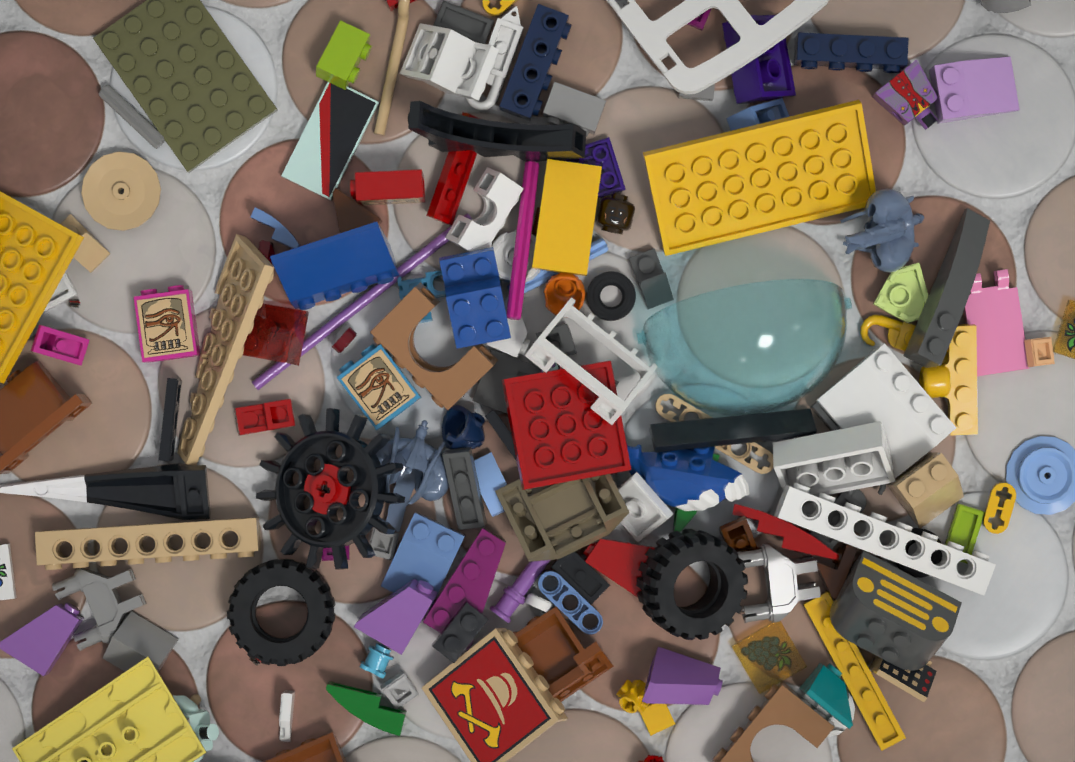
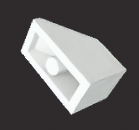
[486,294,531,359]

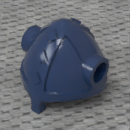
[442,405,485,449]

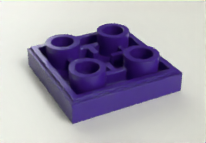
[559,137,626,199]

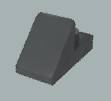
[628,248,674,309]

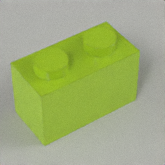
[316,20,372,90]

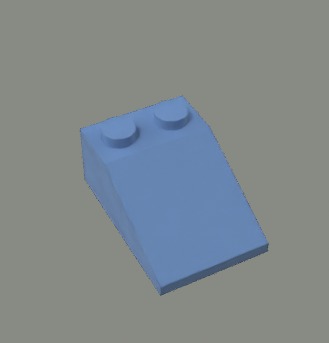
[381,512,465,610]

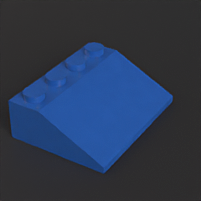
[270,222,400,310]

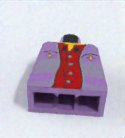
[872,60,938,130]

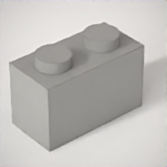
[543,82,606,137]

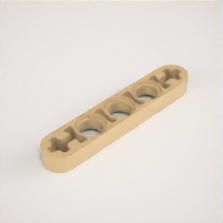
[655,394,774,474]

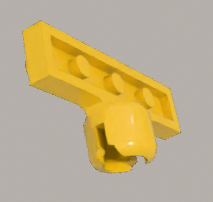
[919,324,978,436]

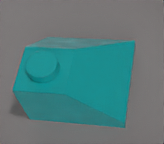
[799,663,853,729]

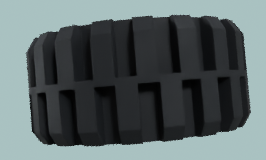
[636,529,748,640]
[227,559,336,666]

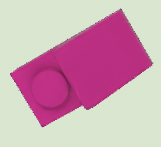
[31,325,89,366]

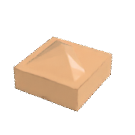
[1024,337,1055,367]

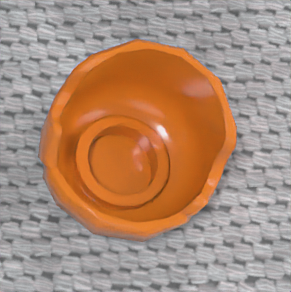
[544,273,585,318]

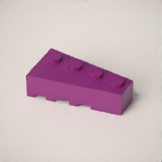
[423,527,506,651]

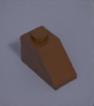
[332,188,383,233]

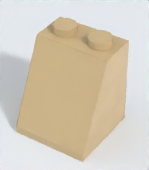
[887,452,964,528]

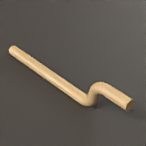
[374,0,410,136]

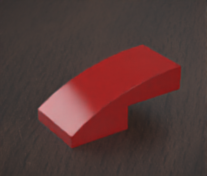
[234,399,295,436]

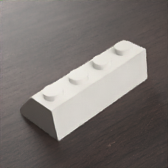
[773,421,896,497]

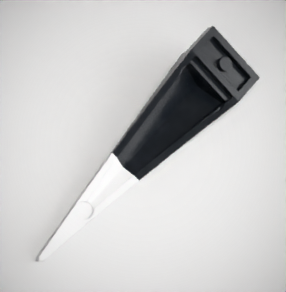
[0,463,211,520]

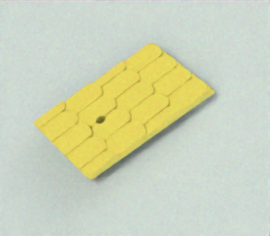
[12,657,207,762]

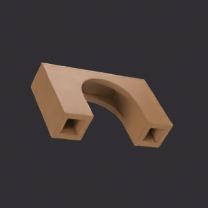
[370,282,498,410]
[712,681,835,762]

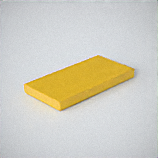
[532,159,602,276]

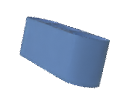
[538,570,603,634]

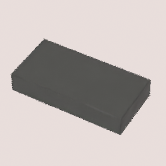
[433,0,494,44]

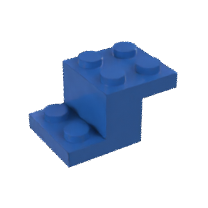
[439,247,511,349]

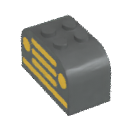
[830,550,962,671]

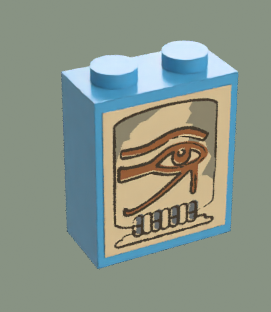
[337,344,422,430]

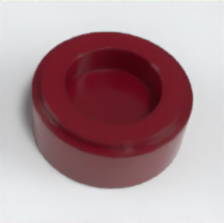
[332,327,357,353]

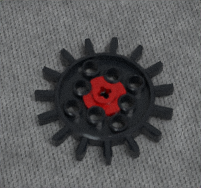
[256,408,405,570]

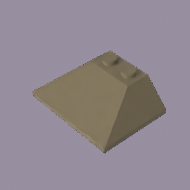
[495,474,630,562]

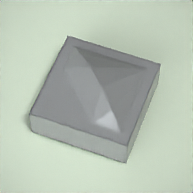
[368,527,399,560]
[380,671,419,710]

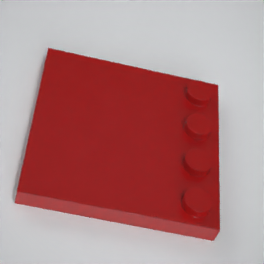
[502,361,631,490]

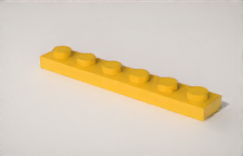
[803,591,906,751]

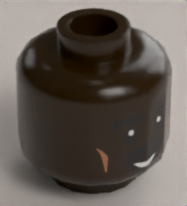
[597,193,635,235]

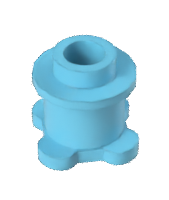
[359,643,394,678]

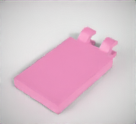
[963,269,1029,376]

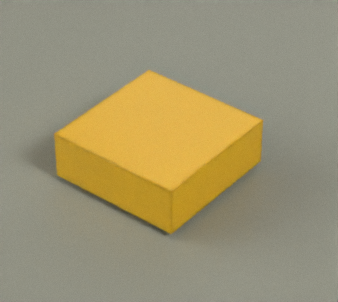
[640,703,675,736]

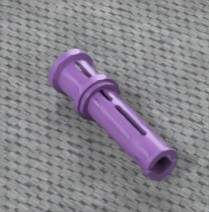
[489,560,551,623]

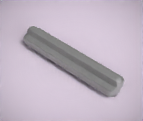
[98,85,165,149]

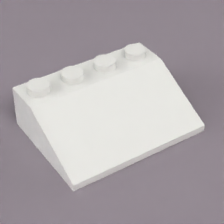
[816,343,956,484]

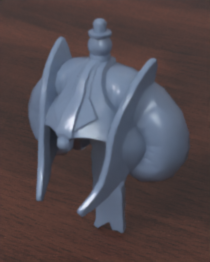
[840,188,924,272]
[376,420,449,532]

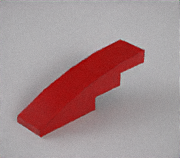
[732,504,840,561]

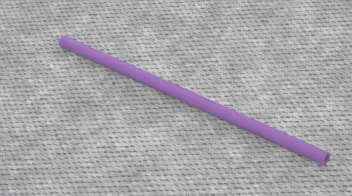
[252,213,473,390]

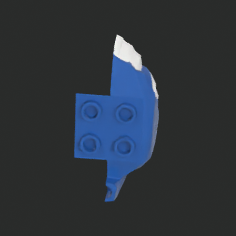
[626,442,750,511]

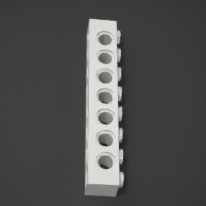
[774,482,996,595]

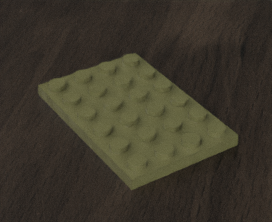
[93,0,278,173]

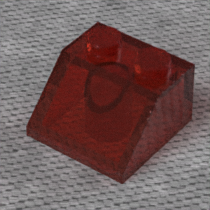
[243,304,309,366]

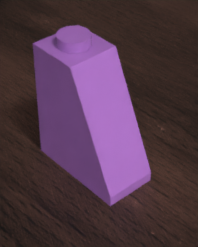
[354,579,438,655]
[0,602,84,676]
[642,647,723,705]

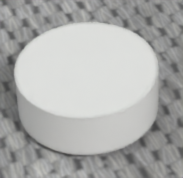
[525,593,554,612]

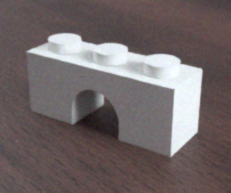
[445,167,524,252]

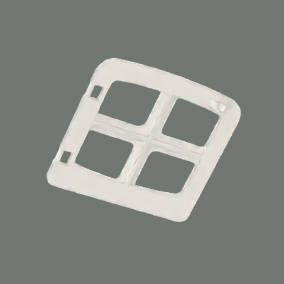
[606,0,829,95]

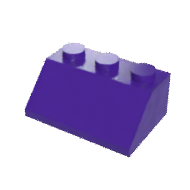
[722,15,796,104]

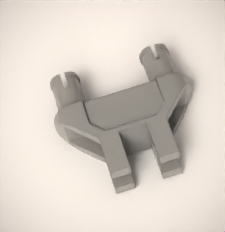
[737,544,821,623]
[52,568,147,651]

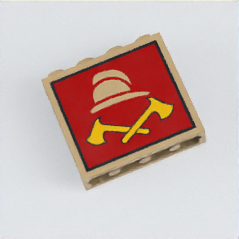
[422,628,568,762]

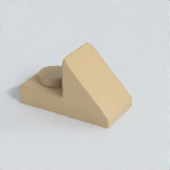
[61,214,111,273]

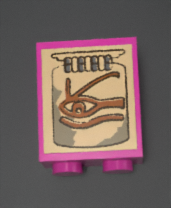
[134,285,201,363]

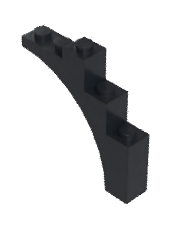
[408,101,587,162]

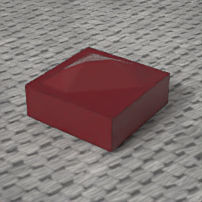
[258,240,275,264]

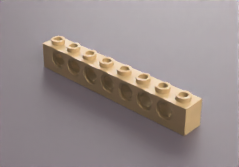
[35,517,261,570]

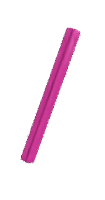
[506,161,539,320]

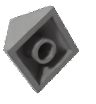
[103,611,179,672]

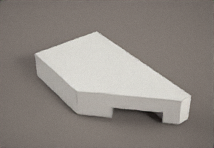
[279,690,295,742]

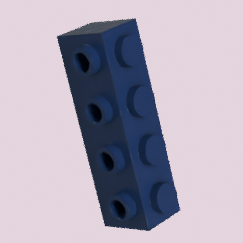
[499,4,572,121]
[794,32,909,73]

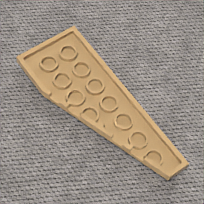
[177,234,274,465]

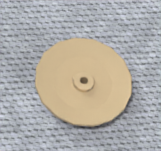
[81,151,161,231]

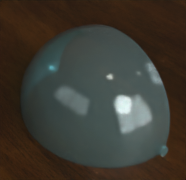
[636,279,852,415]

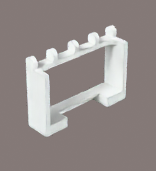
[524,297,658,425]

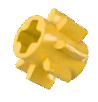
[616,679,650,714]

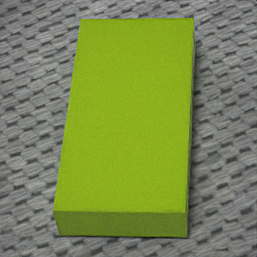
[944,503,985,564]

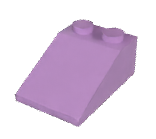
[929,56,1020,124]

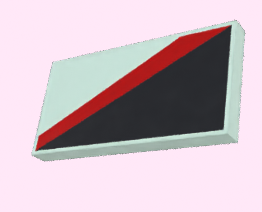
[281,82,379,201]

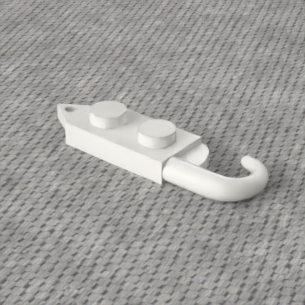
[466,6,524,110]

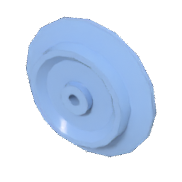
[1006,436,1075,515]

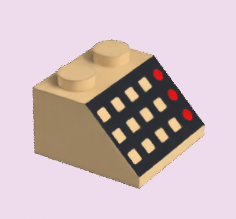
[869,656,937,702]

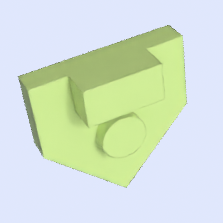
[873,263,929,323]

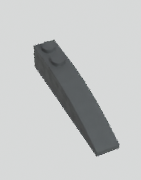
[903,208,990,368]

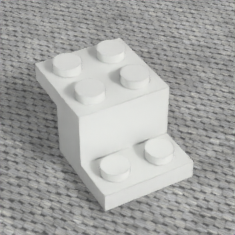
[400,23,499,101]

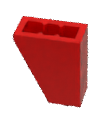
[583,538,656,597]

